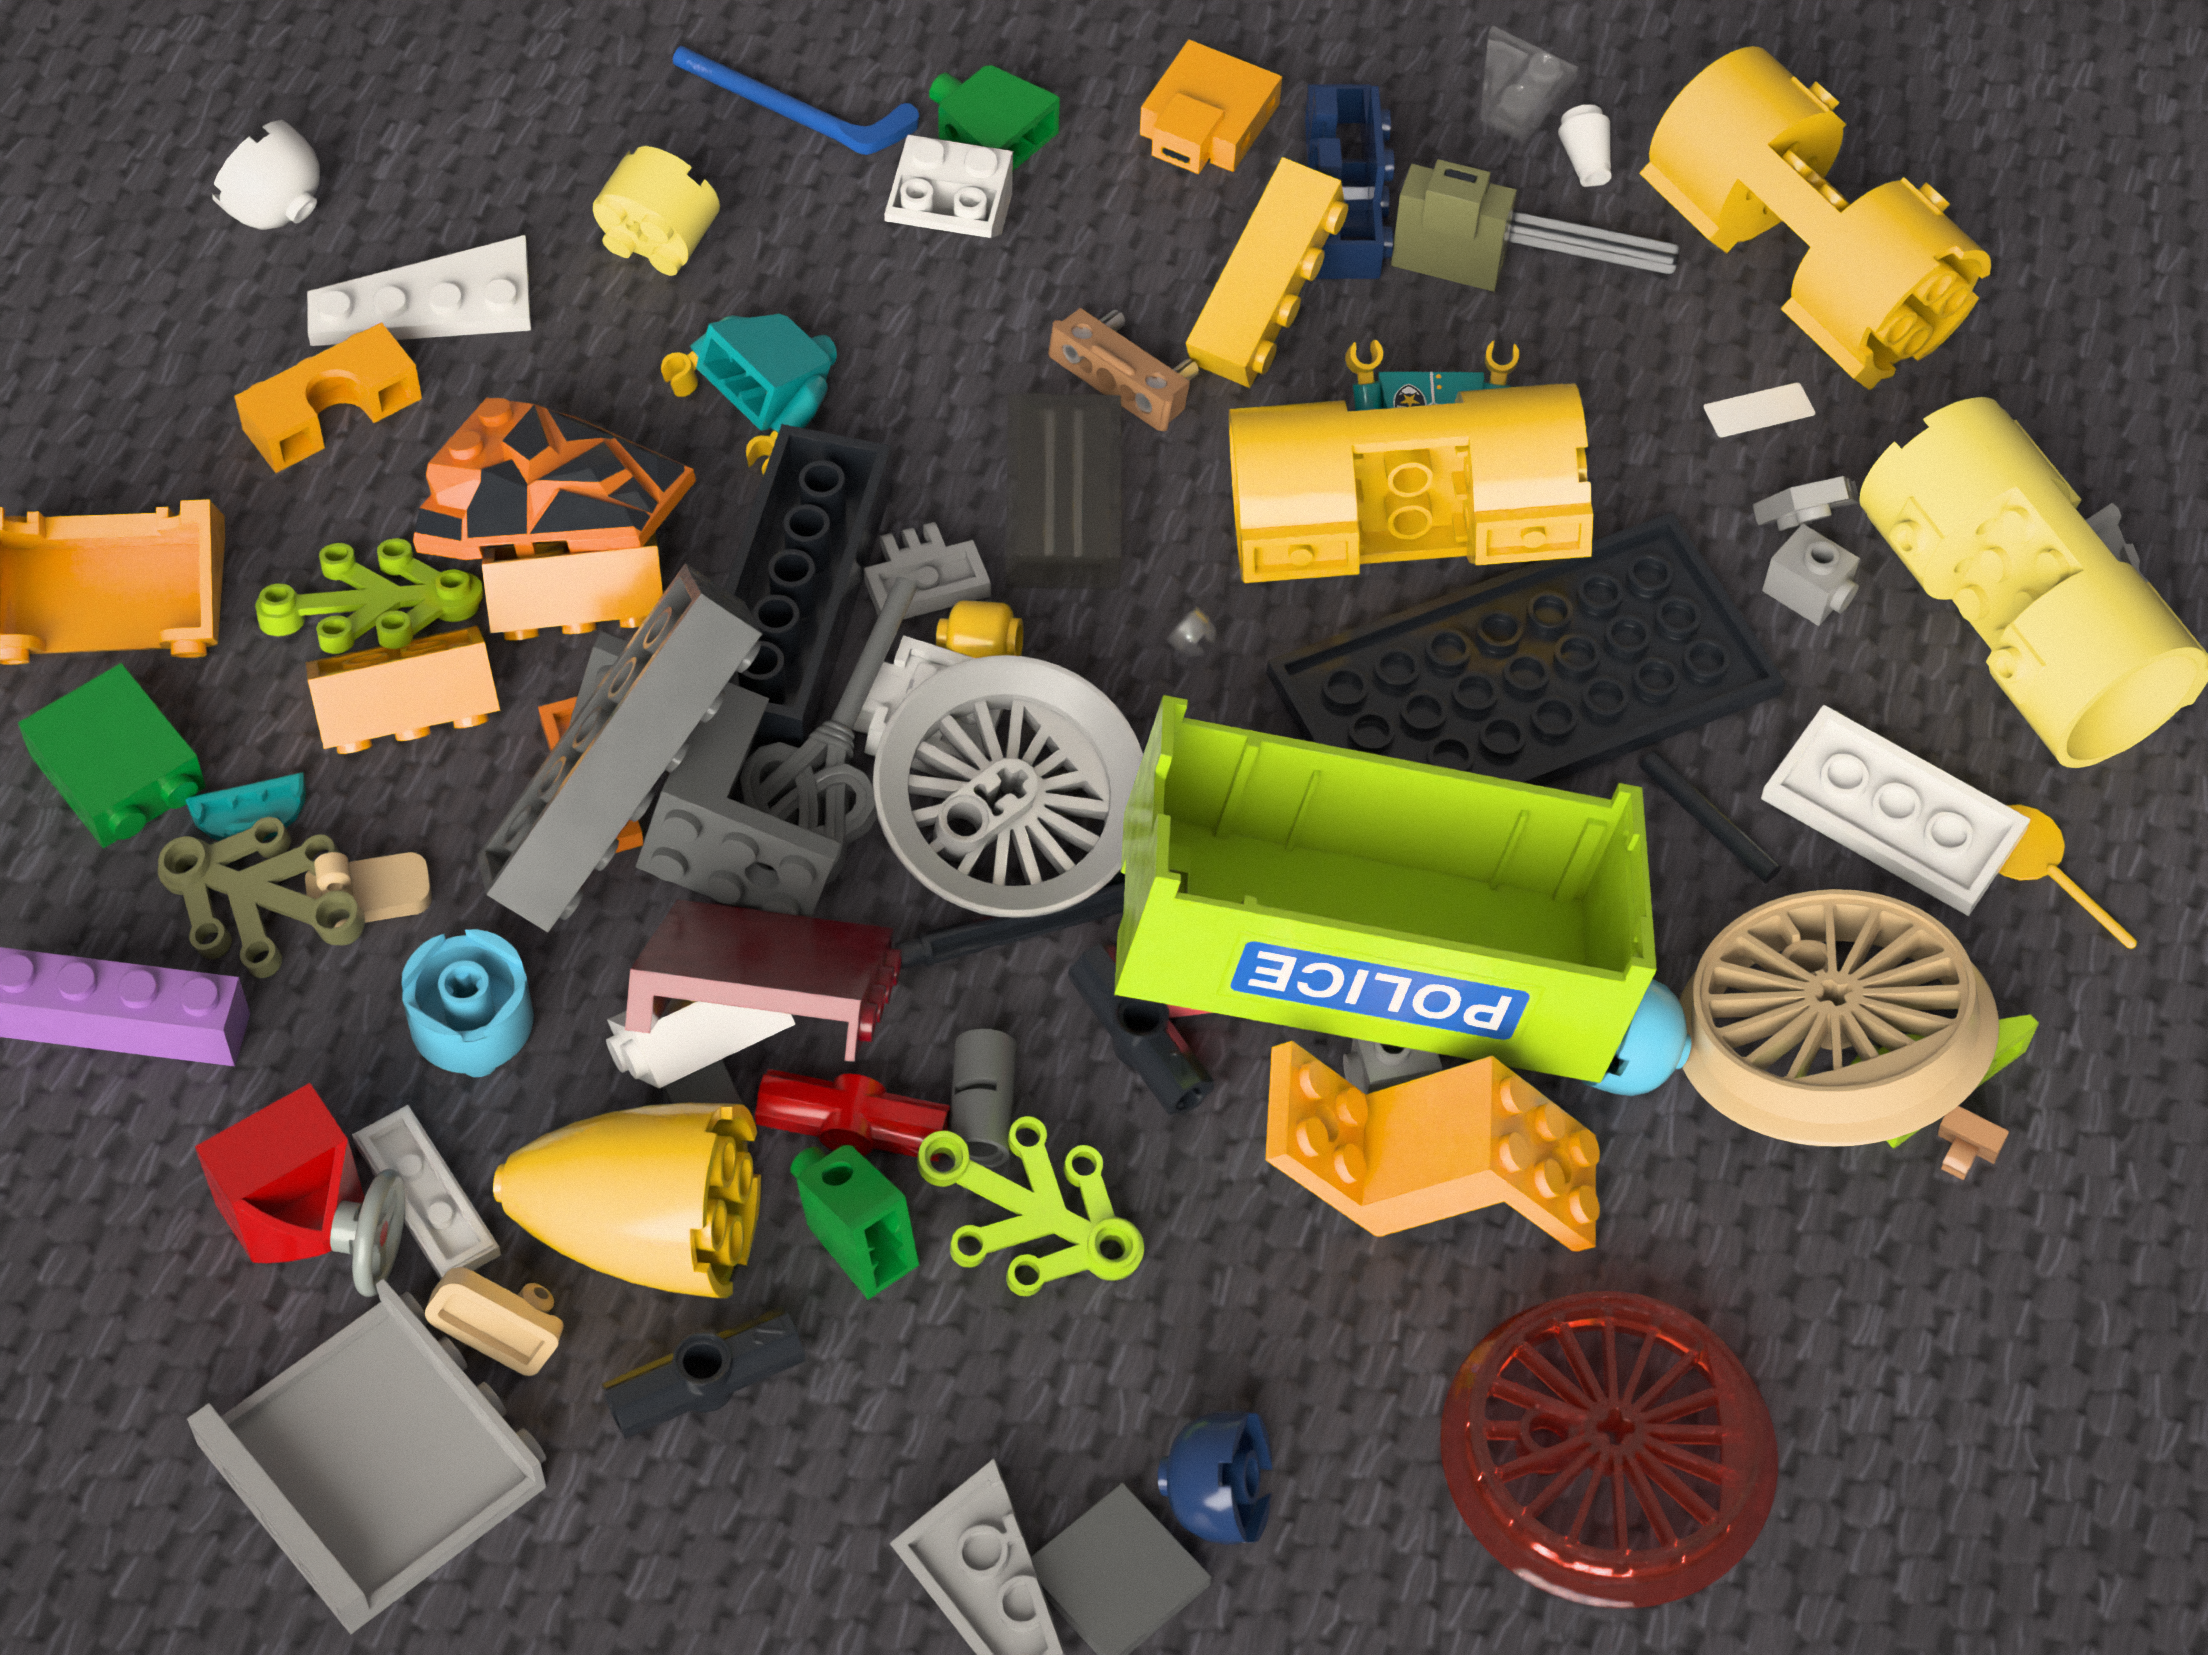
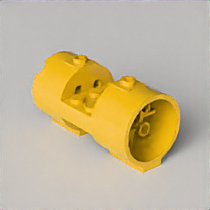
[1639,46,1991,390]
[1229,383,1593,583]

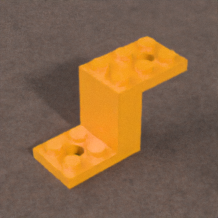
[1265,1041,1600,1252]

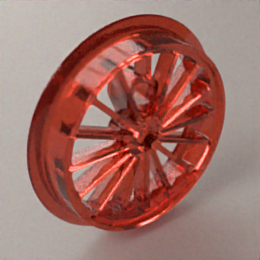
[1440,1291,1778,1608]

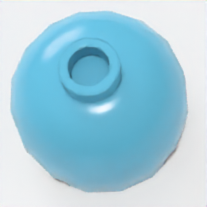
[1582,979,1691,1096]

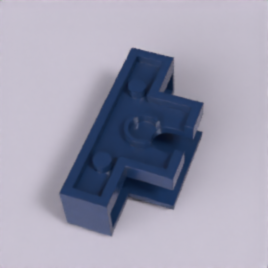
[1304,84,1394,279]

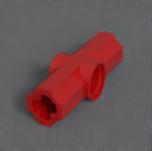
[755,1069,951,1162]

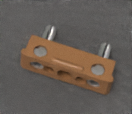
[1048,308,1199,431]

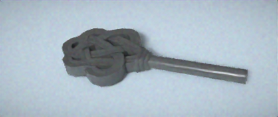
[740,577,918,884]

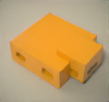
[1140,39,1282,174]

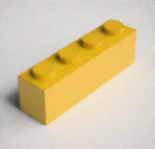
[1186,157,1348,388]

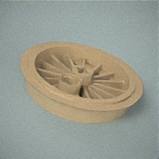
[1679,889,1999,1146]

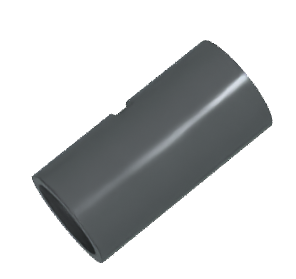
[948,1029,1017,1168]

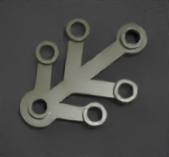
[158,817,365,978]

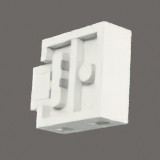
[852,635,1003,781]

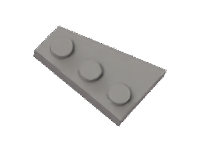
[889,1459,1066,1655]

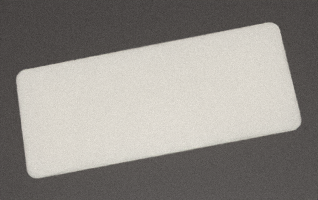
[1704,383,1815,437]

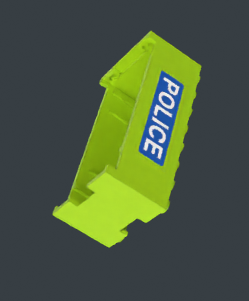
[1114,695,1657,1083]

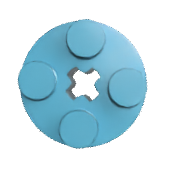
[402,929,534,1077]

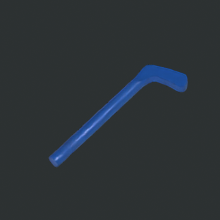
[673,46,919,155]

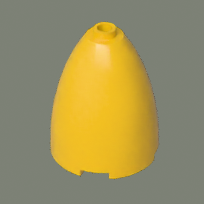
[493,1102,761,1298]

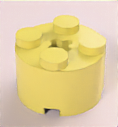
[593,146,720,276]

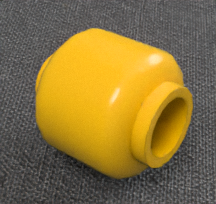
[936,600,1024,658]

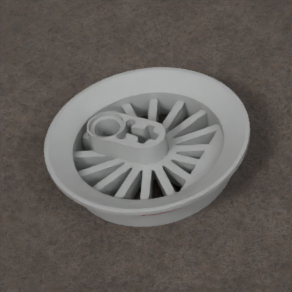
[873,655,1143,918]

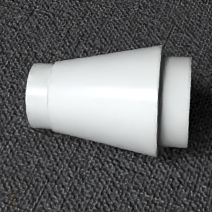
[1558,105,1611,187]

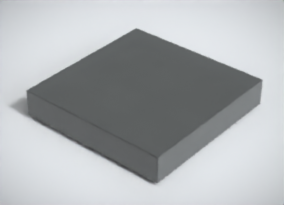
[1031,1483,1211,1655]

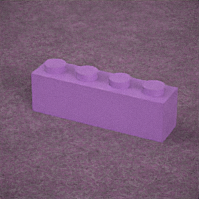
[0,947,250,1066]

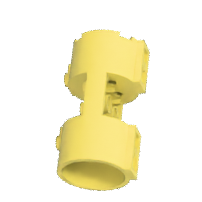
[1860,397,2208,768]

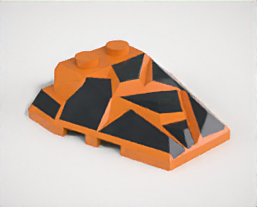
[413,398,696,560]

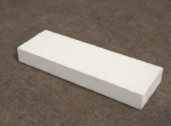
[352,1105,501,1280]

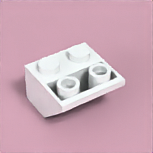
[885,135,1013,238]

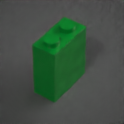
[18,663,206,849]

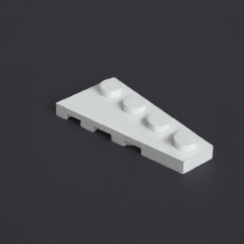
[307,235,531,346]

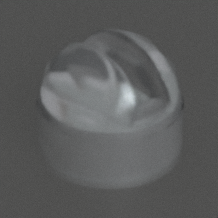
[1166,606,1217,657]

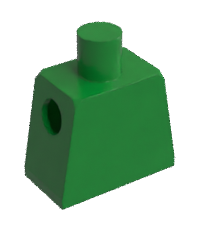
[929,65,1060,172]
[790,1145,919,1300]

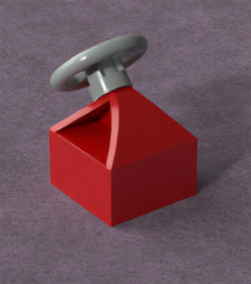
[195,1083,405,1297]

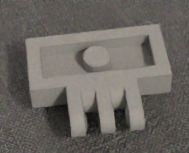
[864,522,991,619]

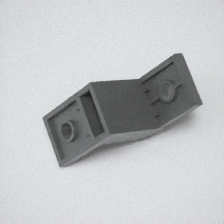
[569,631,841,917]

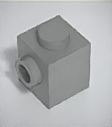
[1762,524,1860,626]
[1343,1038,1442,1094]

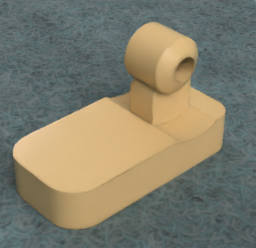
[305,852,432,928]
[425,1267,564,1376]

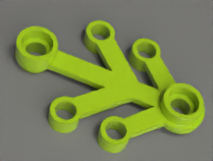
[255,538,483,654]
[917,1116,1144,1296]

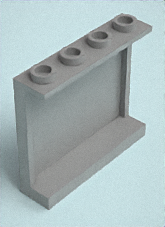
[187,1278,546,1634]

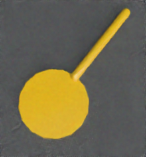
[1999,805,2137,949]

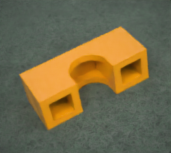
[234,322,422,473]

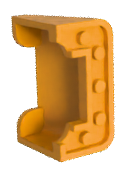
[0,500,225,665]

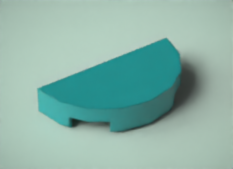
[185,772,306,841]

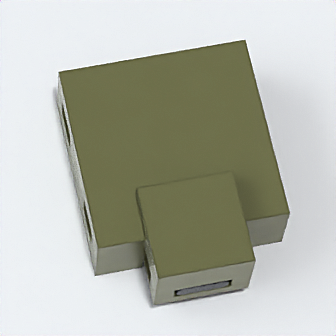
[1391,159,1517,292]

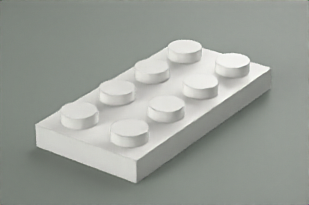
[1761,705,2031,916]

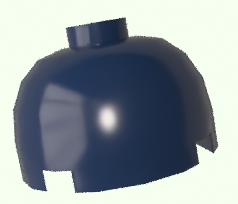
[1158,1410,1273,1545]

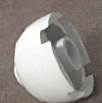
[212,120,320,230]

